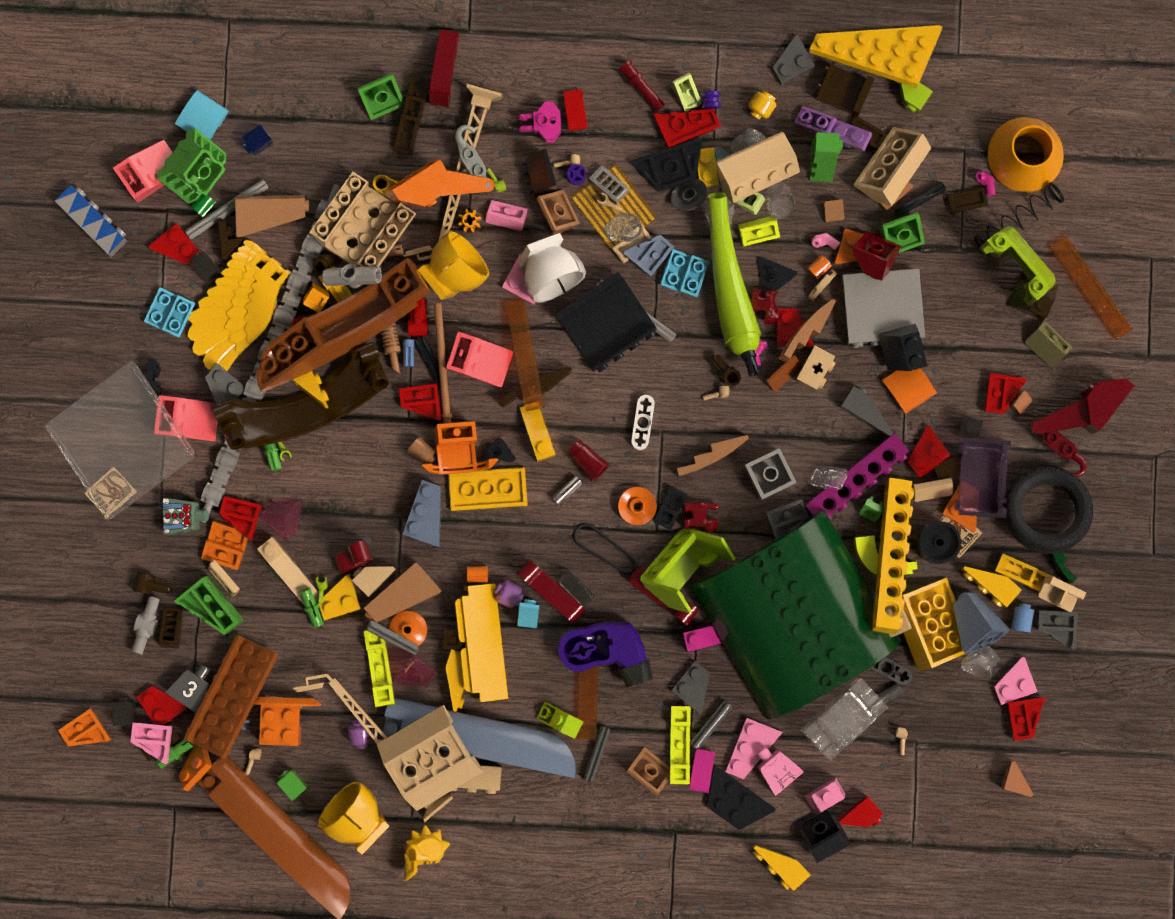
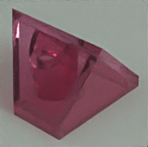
[258,499,303,541]
[392,654,438,688]

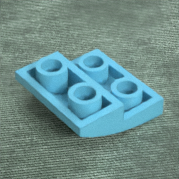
[175,90,229,140]
[659,249,710,298]
[143,287,195,338]

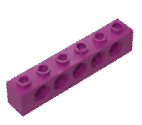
[805,433,909,520]

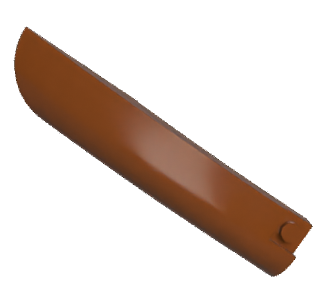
[256,257,431,392]
[197,756,350,919]

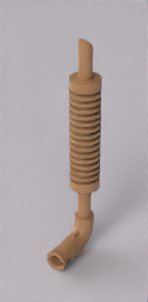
[379,243,403,375]

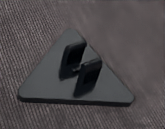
[758,257,797,297]

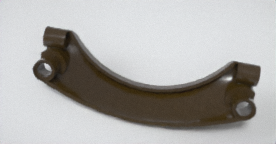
[211,341,389,450]

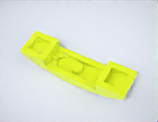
[364,631,395,707]
[670,706,691,784]

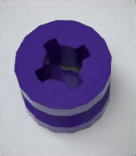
[701,91,721,110]
[567,164,586,186]

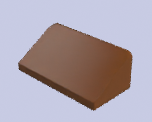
[765,355,802,392]

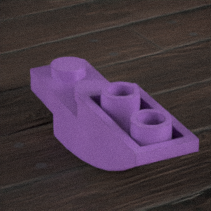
[794,106,872,151]

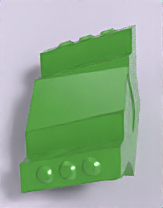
[157,128,226,204]

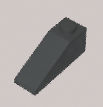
[840,386,892,438]

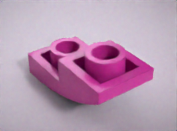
[689,749,715,793]

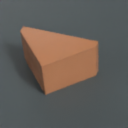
[1001,760,1034,797]

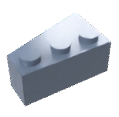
[403,480,441,548]

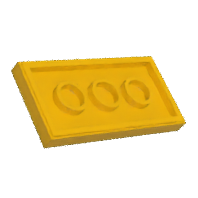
[448,467,527,511]

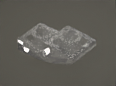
[808,466,848,489]

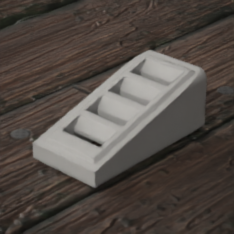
[589,165,630,205]

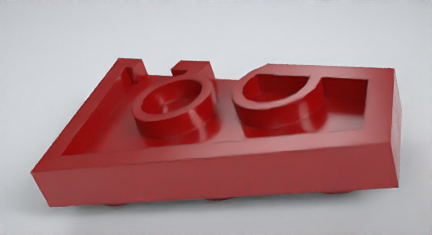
[654,109,721,148]

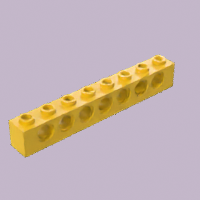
[872,478,914,634]

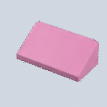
[486,200,528,231]

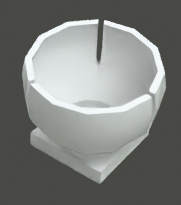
[517,233,586,303]

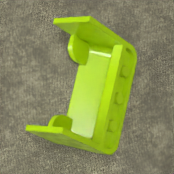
[640,528,736,614]

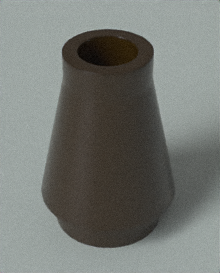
[313,252,338,274]

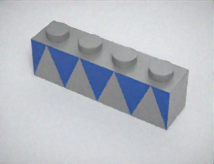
[55,185,128,257]

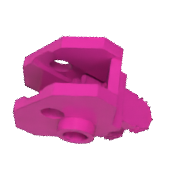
[518,102,561,143]

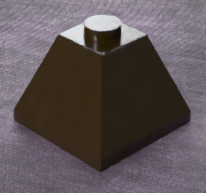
[1008,271,1058,321]

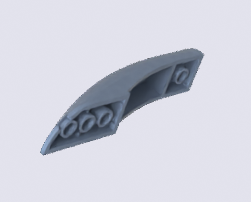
[383,698,576,778]

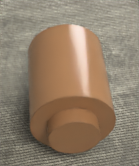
[407,437,437,464]

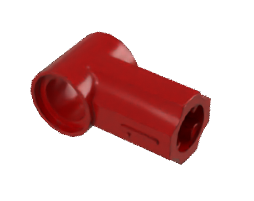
[408,298,428,336]

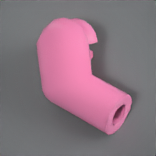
[811,233,840,250]

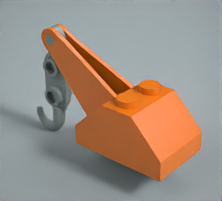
[384,125,494,208]

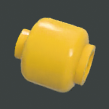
[748,90,776,120]

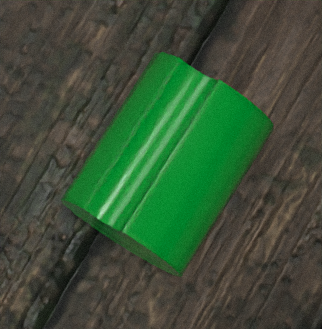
[190,194,216,217]

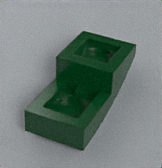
[1048,552,1078,584]

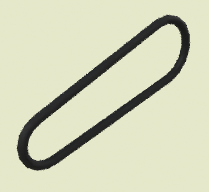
[573,524,637,574]

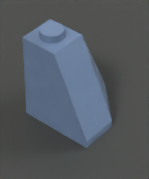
[953,592,1010,653]

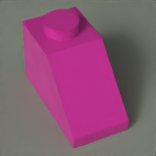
[682,626,723,652]

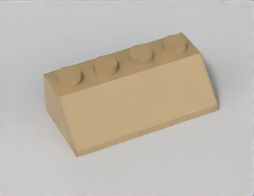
[854,127,931,206]
[716,132,800,203]

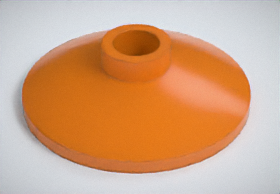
[618,487,657,525]
[389,611,427,646]

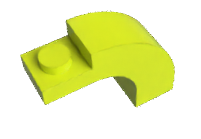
[853,536,918,578]

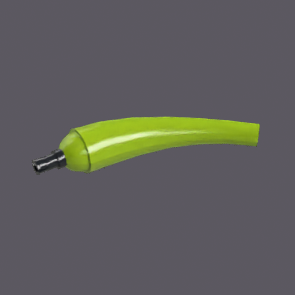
[708,192,761,377]

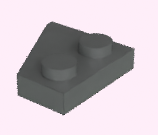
[772,34,815,85]
[1037,610,1078,650]
[671,661,710,714]

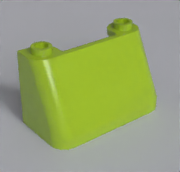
[980,226,1056,306]

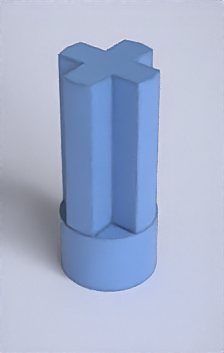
[403,339,414,367]

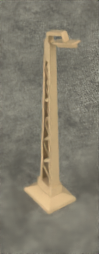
[404,84,502,261]
[293,674,453,822]

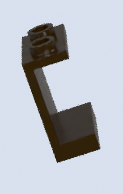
[815,61,874,116]

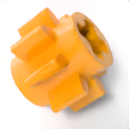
[458,209,482,233]

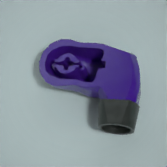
[558,622,653,687]

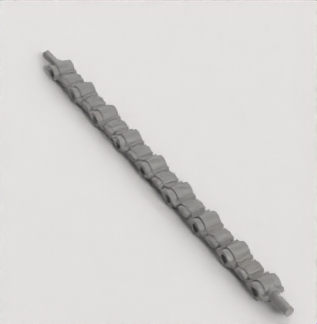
[200,184,341,523]

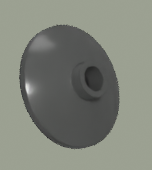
[671,179,708,211]

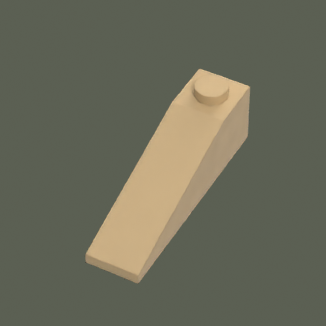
[257,537,319,606]

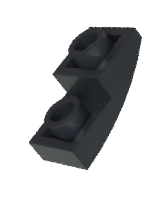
[146,359,162,402]

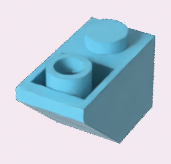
[517,599,540,629]

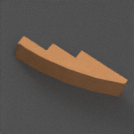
[778,299,836,362]
[676,435,749,477]

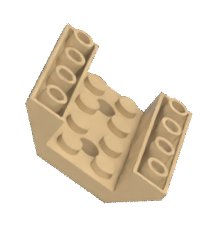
[309,172,416,267]
[377,705,484,811]

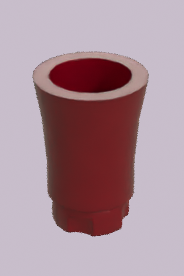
[567,440,610,483]

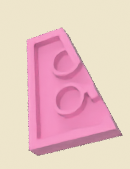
[725,718,783,779]

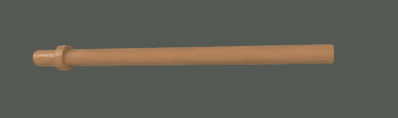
[434,303,452,424]

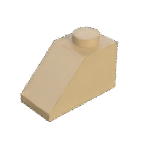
[352,567,397,597]

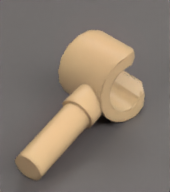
[554,154,580,168]
[597,193,622,212]
[703,386,729,400]
[895,727,908,755]
[245,748,262,775]

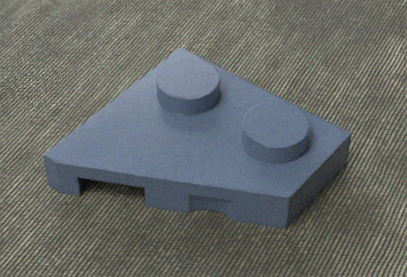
[622,234,675,276]

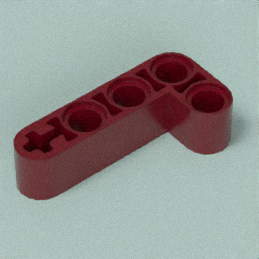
[429,29,460,107]
[333,540,374,574]
[516,559,586,623]
[627,565,699,626]

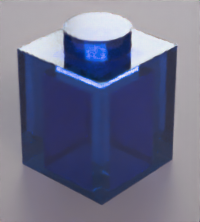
[242,124,273,156]

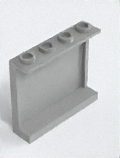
[841,269,925,348]

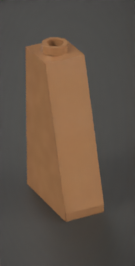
[235,195,309,237]
[364,562,443,623]

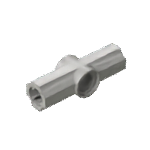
[322,264,382,288]

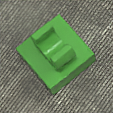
[859,496,884,523]

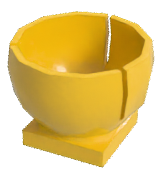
[418,231,490,300]
[318,781,389,854]

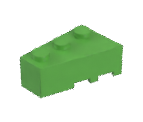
[810,132,843,182]
[174,576,245,635]

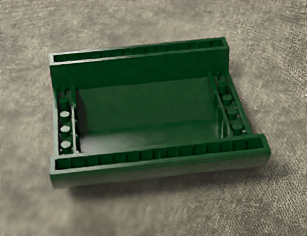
[691,509,900,720]

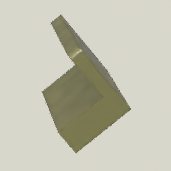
[1025,321,1072,368]

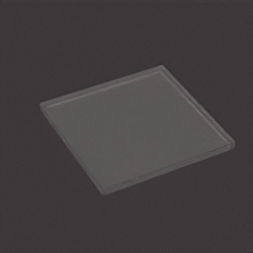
[44,360,197,521]

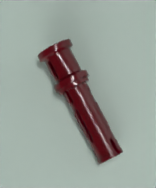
[618,60,666,112]

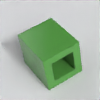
[277,770,308,801]

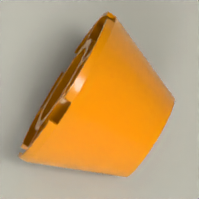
[987,117,1064,192]

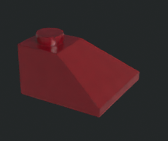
[851,232,901,281]

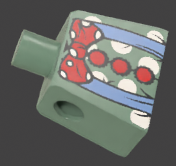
[163,498,209,535]

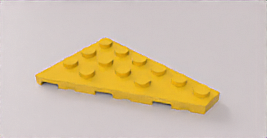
[809,25,942,88]

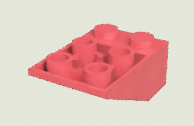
[113,140,173,203]
[446,332,513,388]
[155,395,218,442]

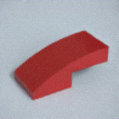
[563,89,588,131]

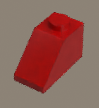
[838,795,884,827]

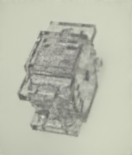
[800,678,888,761]

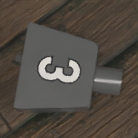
[166,664,211,712]

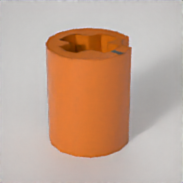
[807,255,832,280]
[467,566,488,583]

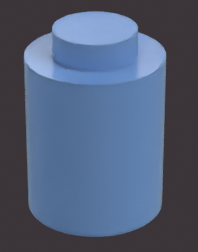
[1011,603,1034,633]

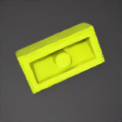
[738,216,780,246]

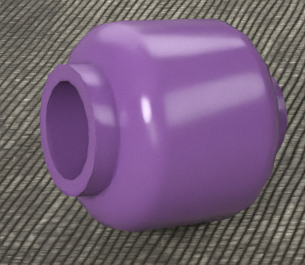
[494,580,524,608]
[348,719,373,749]

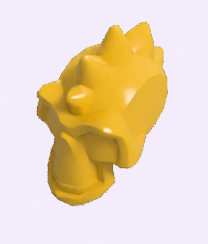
[403,825,450,881]

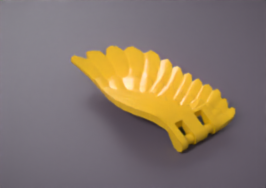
[187,240,292,372]

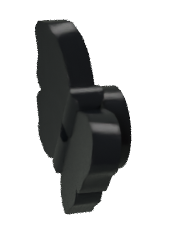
[482,439,516,470]

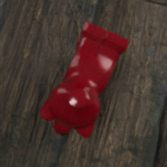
[750,289,780,325]
[685,502,720,534]

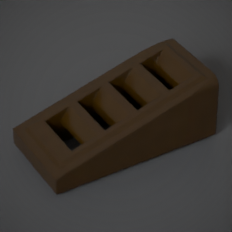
[158,607,183,649]

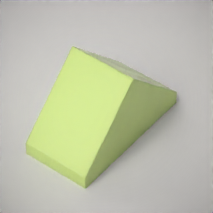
[672,73,702,112]

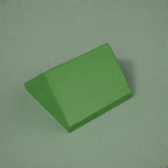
[357,73,405,120]
[879,212,925,253]

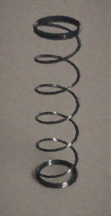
[974,182,1064,256]

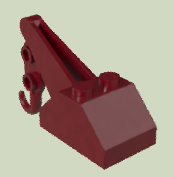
[1030,378,1135,477]

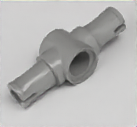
[131,596,160,655]

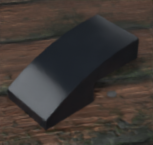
[654,486,688,530]

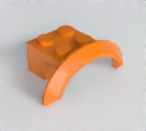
[422,421,498,474]
[254,697,321,746]

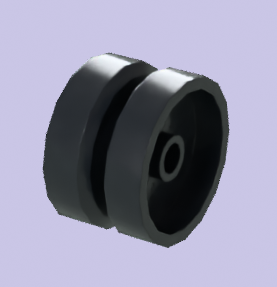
[916,521,962,564]

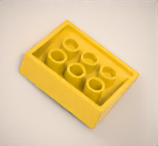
[902,578,966,672]

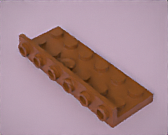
[184,634,279,759]

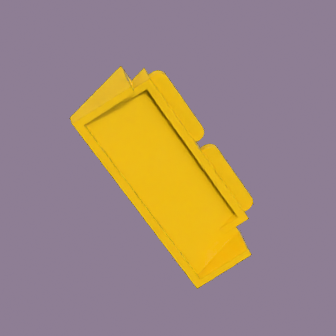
[455,584,508,702]

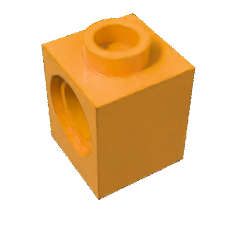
[303,283,329,313]

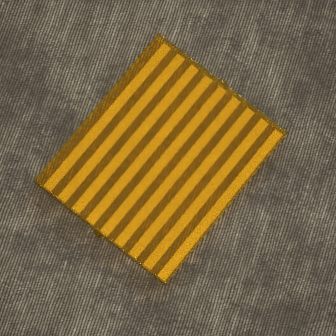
[571,163,658,252]

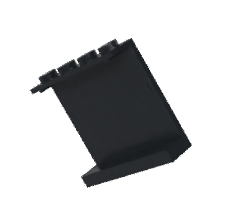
[555,272,657,373]

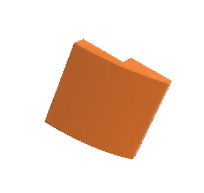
[882,368,937,414]
[201,520,248,570]

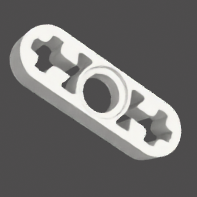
[631,395,655,450]

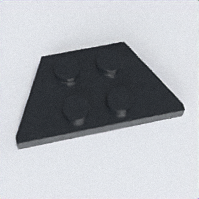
[631,138,702,192]
[707,765,776,830]

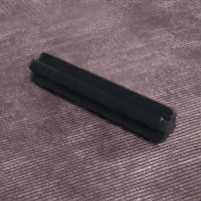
[894,182,946,217]
[415,336,449,389]

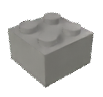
[744,448,797,501]

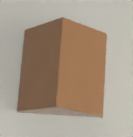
[537,190,580,235]
[626,747,670,796]

